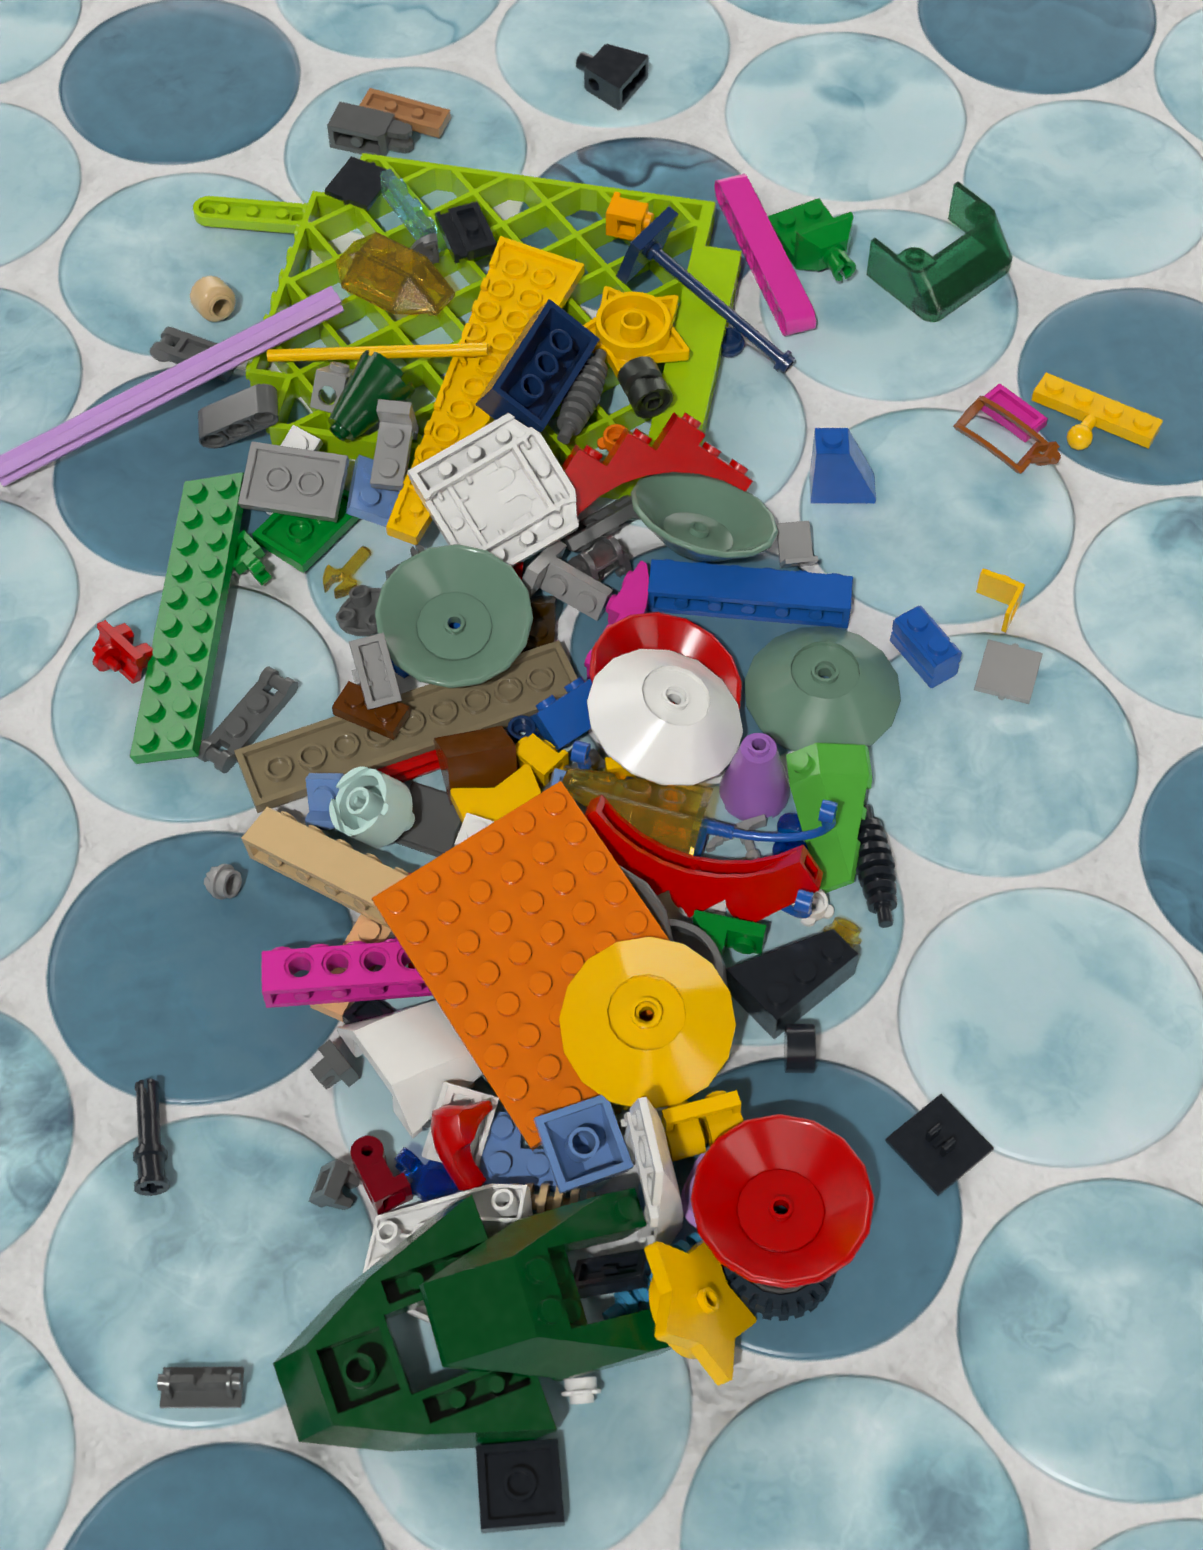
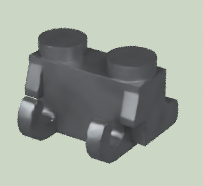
[568,535,632,580]

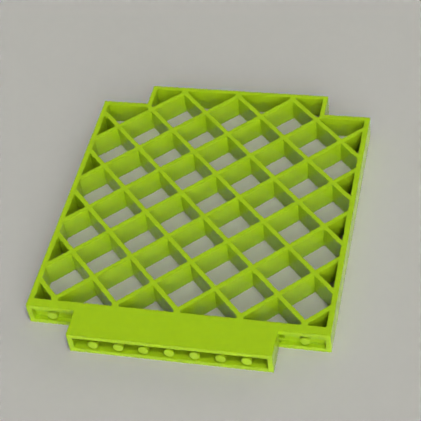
[245,153,742,500]

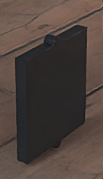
[324,156,394,211]

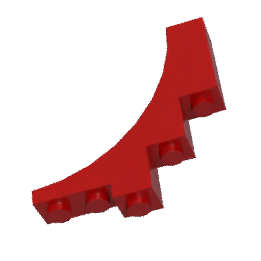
[561,412,753,516]
[584,794,823,923]

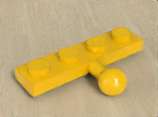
[1031,373,1163,450]

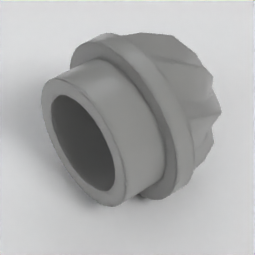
[204,864,242,900]

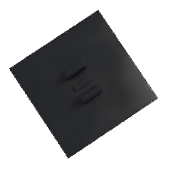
[885,1094,994,1196]

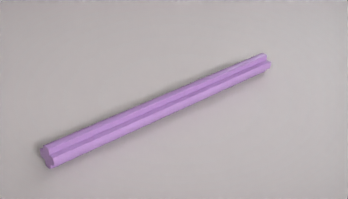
[0,286,344,487]

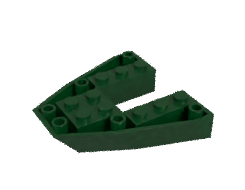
[273,1194,558,1452]

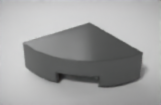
[408,233,440,266]

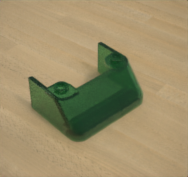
[866,181,1013,322]

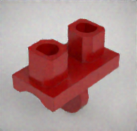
[92,620,153,684]

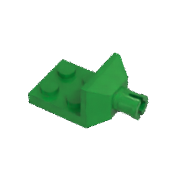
[767,198,856,281]

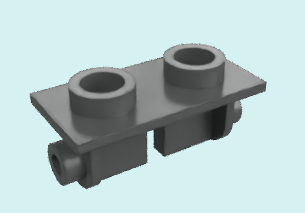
[157,1367,244,1408]

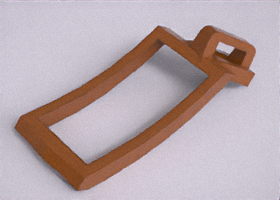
[953,395,1061,474]

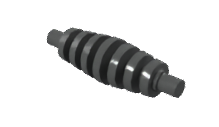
[557,349,608,444]

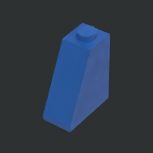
[809,428,876,504]

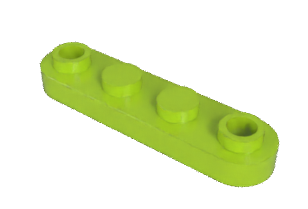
[193,196,304,234]

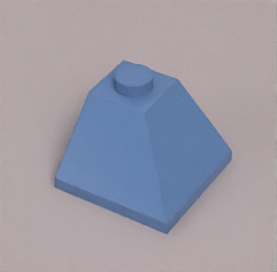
[533,1095,634,1193]

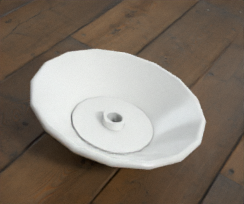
[587,649,743,786]

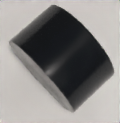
[784,1024,816,1073]

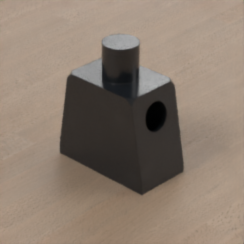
[576,44,649,111]

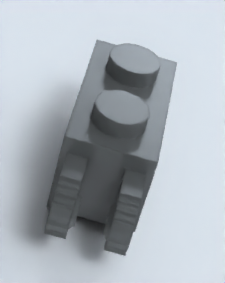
[327,101,414,156]

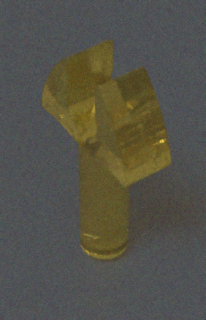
[323,546,371,599]

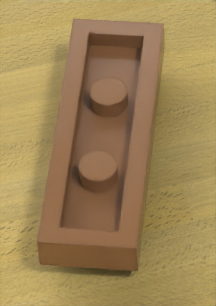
[359,88,451,138]

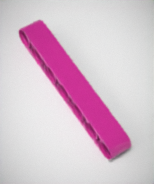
[714,174,816,336]

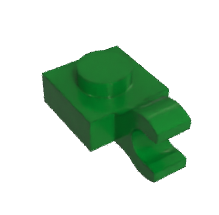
[233,530,272,586]

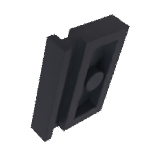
[435,201,497,264]

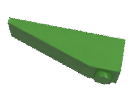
[786,743,872,893]

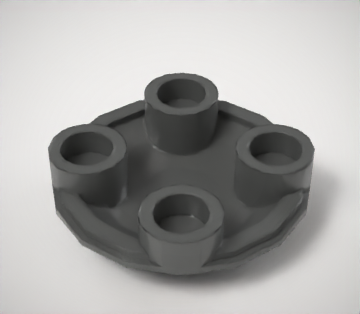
[336,585,381,636]

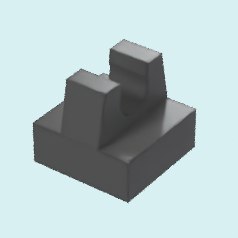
[310,1039,360,1090]
[308,1159,361,1210]

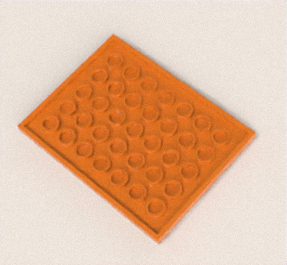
[371,781,670,1151]

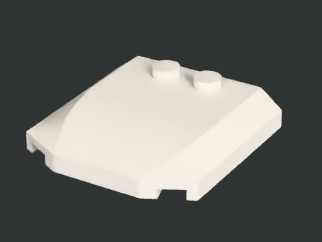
[407,413,579,567]

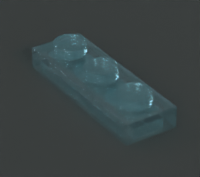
[380,168,437,241]

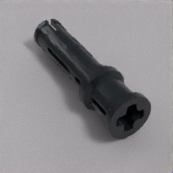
[133,1079,169,1196]

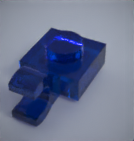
[394,1147,459,1202]

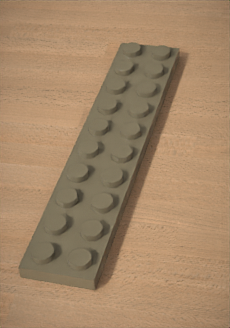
[234,640,577,813]

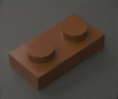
[332,681,410,740]

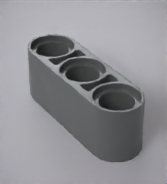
[198,384,279,449]

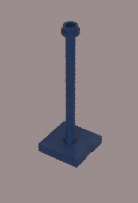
[616,206,795,374]

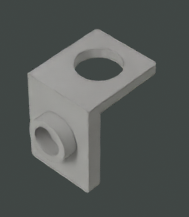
[310,362,353,413]
[777,521,818,569]

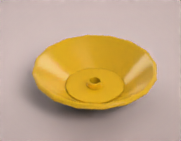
[559,937,736,1108]

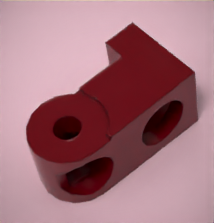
[350,1135,413,1215]

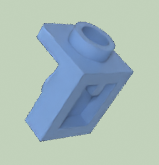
[305,773,344,830]

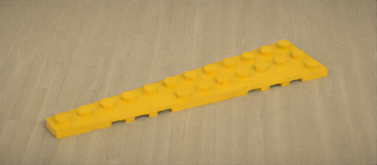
[386,236,585,545]

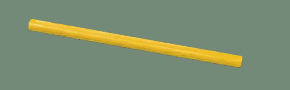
[267,343,489,362]

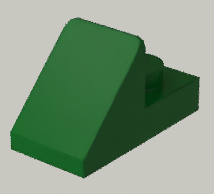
[693,910,767,958]

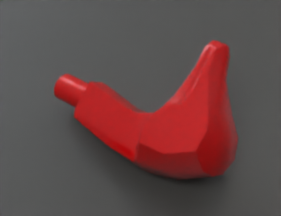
[431,1100,493,1191]

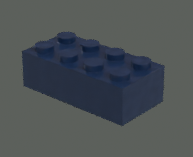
[475,299,600,432]

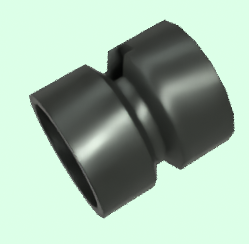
[618,356,673,418]

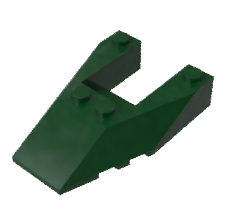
[419,1188,672,1381]

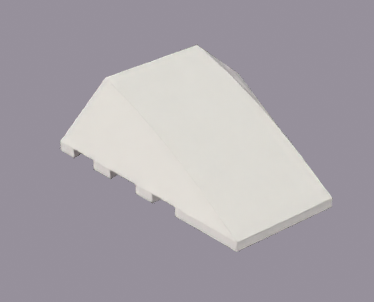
[337,1000,483,1138]
[618,1097,683,1249]

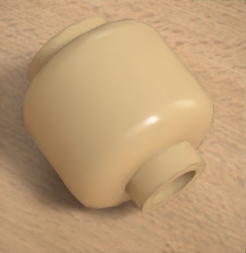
[190,276,236,322]

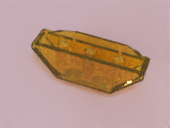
[336,232,455,316]

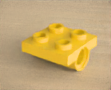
[661,1090,743,1162]

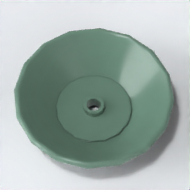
[631,472,778,562]
[375,544,533,688]
[744,626,901,751]

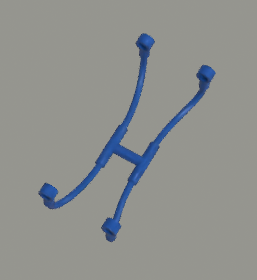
[570,740,838,919]

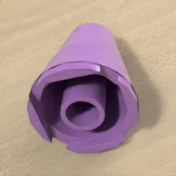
[719,733,790,821]

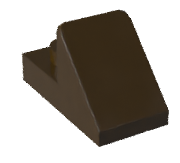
[521,595,556,653]

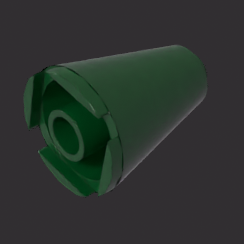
[328,350,415,441]

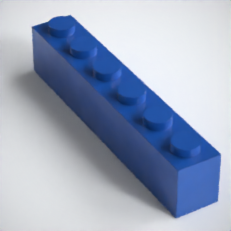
[648,559,853,628]

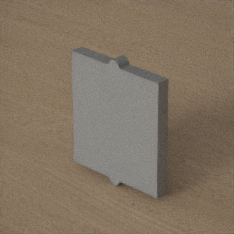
[974,639,1043,704]

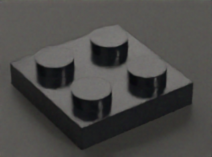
[476,1438,565,1534]

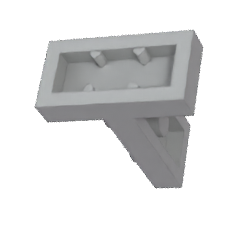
[370,399,419,491]
[522,541,613,621]
[349,632,402,710]

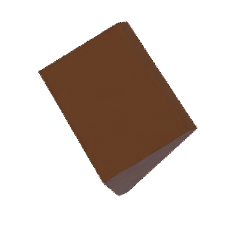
[433,726,517,805]

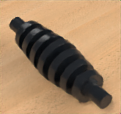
[856,805,897,928]

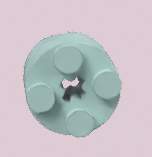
[329,767,415,848]

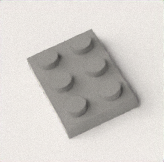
[238,441,349,522]

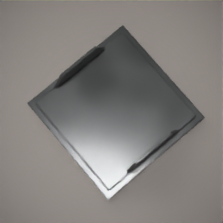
[393,782,462,857]

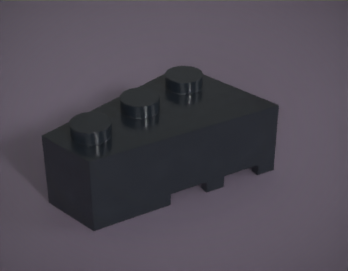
[726,929,859,1039]

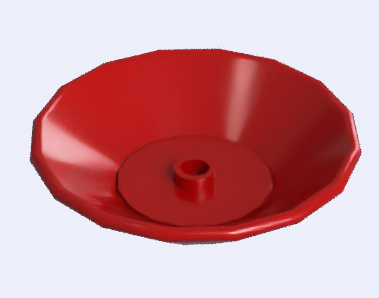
[589,612,742,709]
[690,1114,875,1289]

